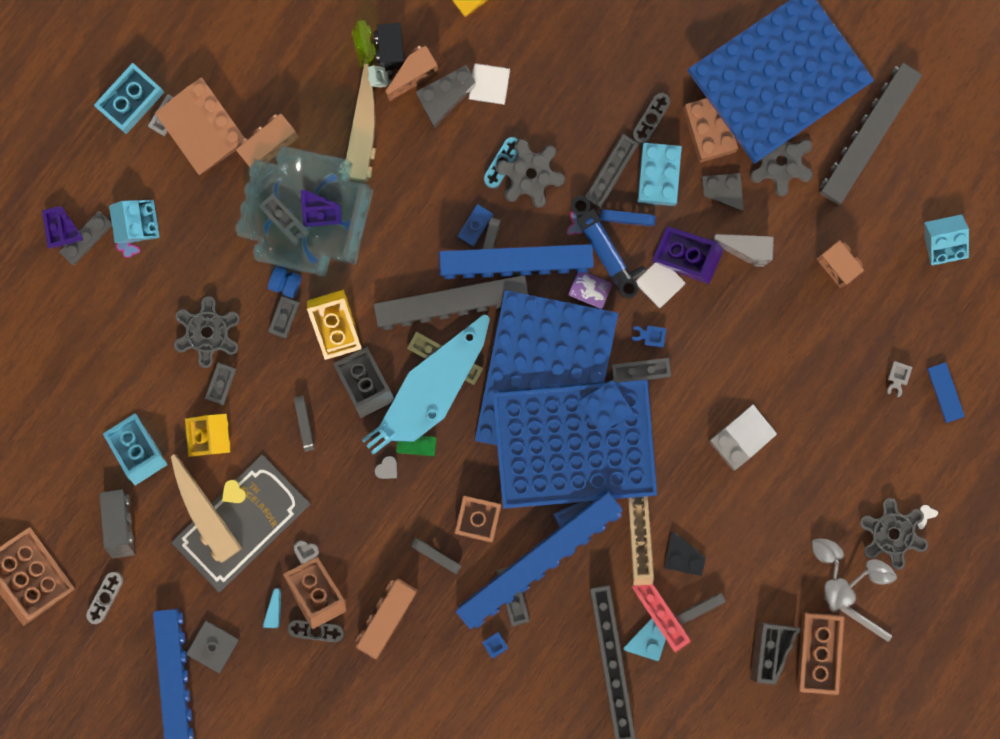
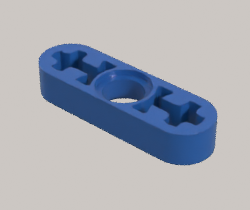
[600,210,656,226]

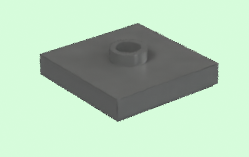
[186,620,240,674]

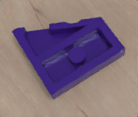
[301,190,342,227]

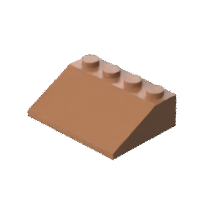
[155,77,245,176]
[0,527,75,626]

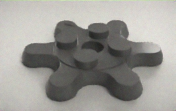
[496,139,565,208]
[750,139,813,197]
[174,296,240,368]
[860,498,928,570]

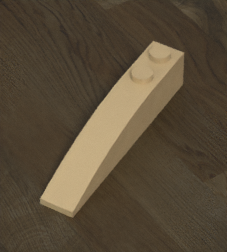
[343,64,376,183]
[171,454,242,563]
[628,496,654,585]

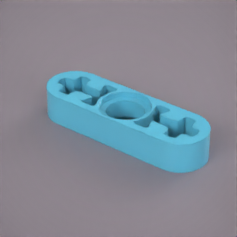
[484,137,518,188]

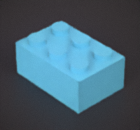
[94,63,164,134]
[637,143,682,206]

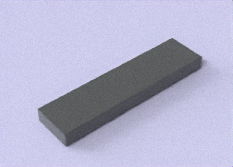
[585,134,639,209]

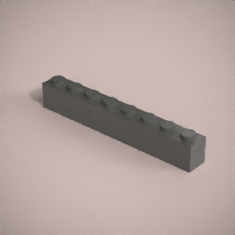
[819,63,922,206]
[374,275,528,330]
[590,585,635,739]

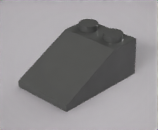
[333,347,394,418]

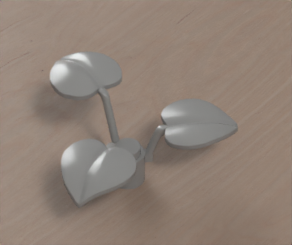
[811,539,897,611]

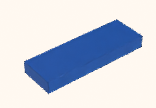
[927,362,965,423]

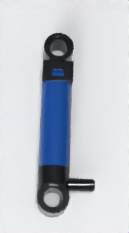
[570,196,646,299]

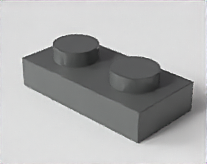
[268,296,300,339]
[205,363,237,405]

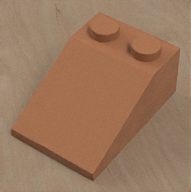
[386,46,439,101]
[283,557,346,629]

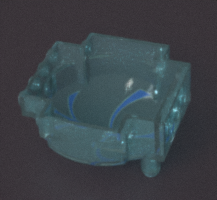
[235,146,373,277]

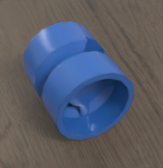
[268,266,302,299]

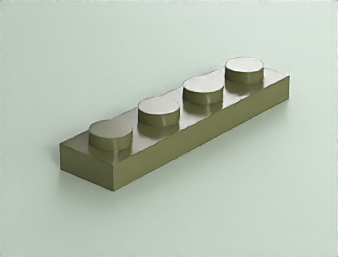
[407,332,483,385]

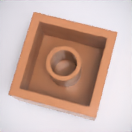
[816,241,864,288]
[455,496,501,543]

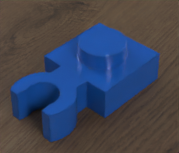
[632,326,666,348]

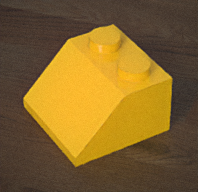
[185,414,230,457]

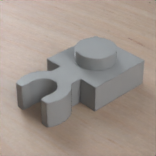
[886,361,912,397]

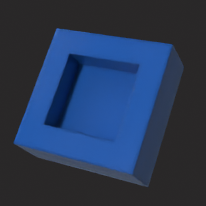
[482,632,508,659]

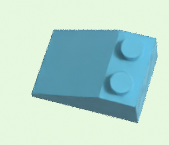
[103,413,168,485]

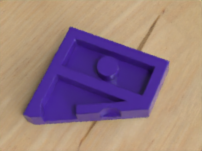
[42,206,83,248]

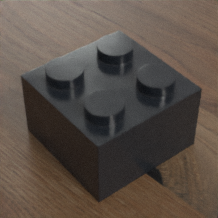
[374,23,405,70]

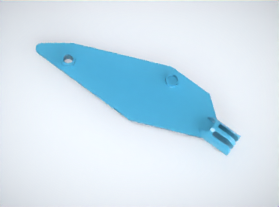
[362,315,490,455]

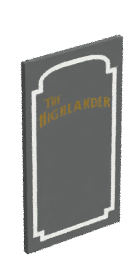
[171,454,311,593]

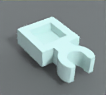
[368,66,393,88]

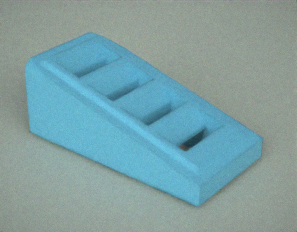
[263,588,281,628]

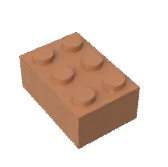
[683,98,738,163]
[236,114,299,173]

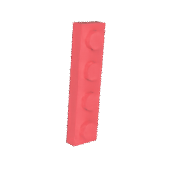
[632,584,691,652]

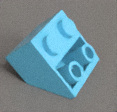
[109,200,159,243]
[924,215,969,266]

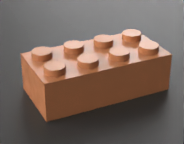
[356,578,418,659]
[797,612,844,695]

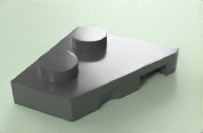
[702,173,743,211]

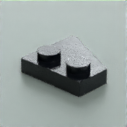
[664,532,706,576]

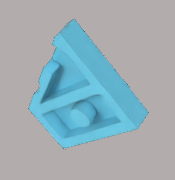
[623,618,666,661]

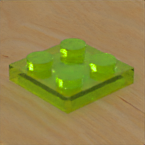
[352,20,376,68]

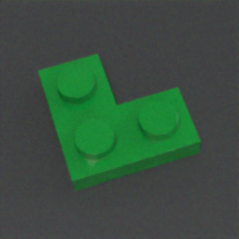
[396,436,436,456]

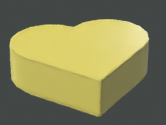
[222,480,246,503]

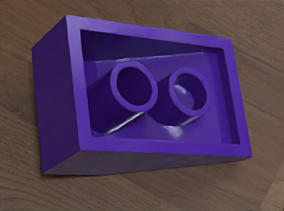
[652,226,724,284]

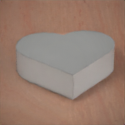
[375,456,397,479]
[294,541,319,564]

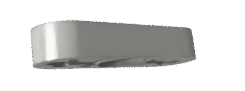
[86,572,124,624]

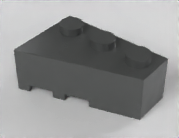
[416,65,476,129]
[100,489,135,559]
[750,622,801,685]

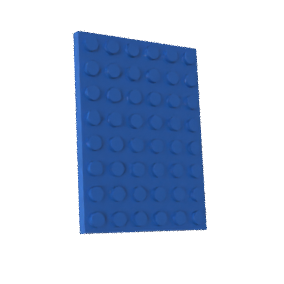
[687,0,874,164]
[475,290,618,445]
[493,380,657,509]

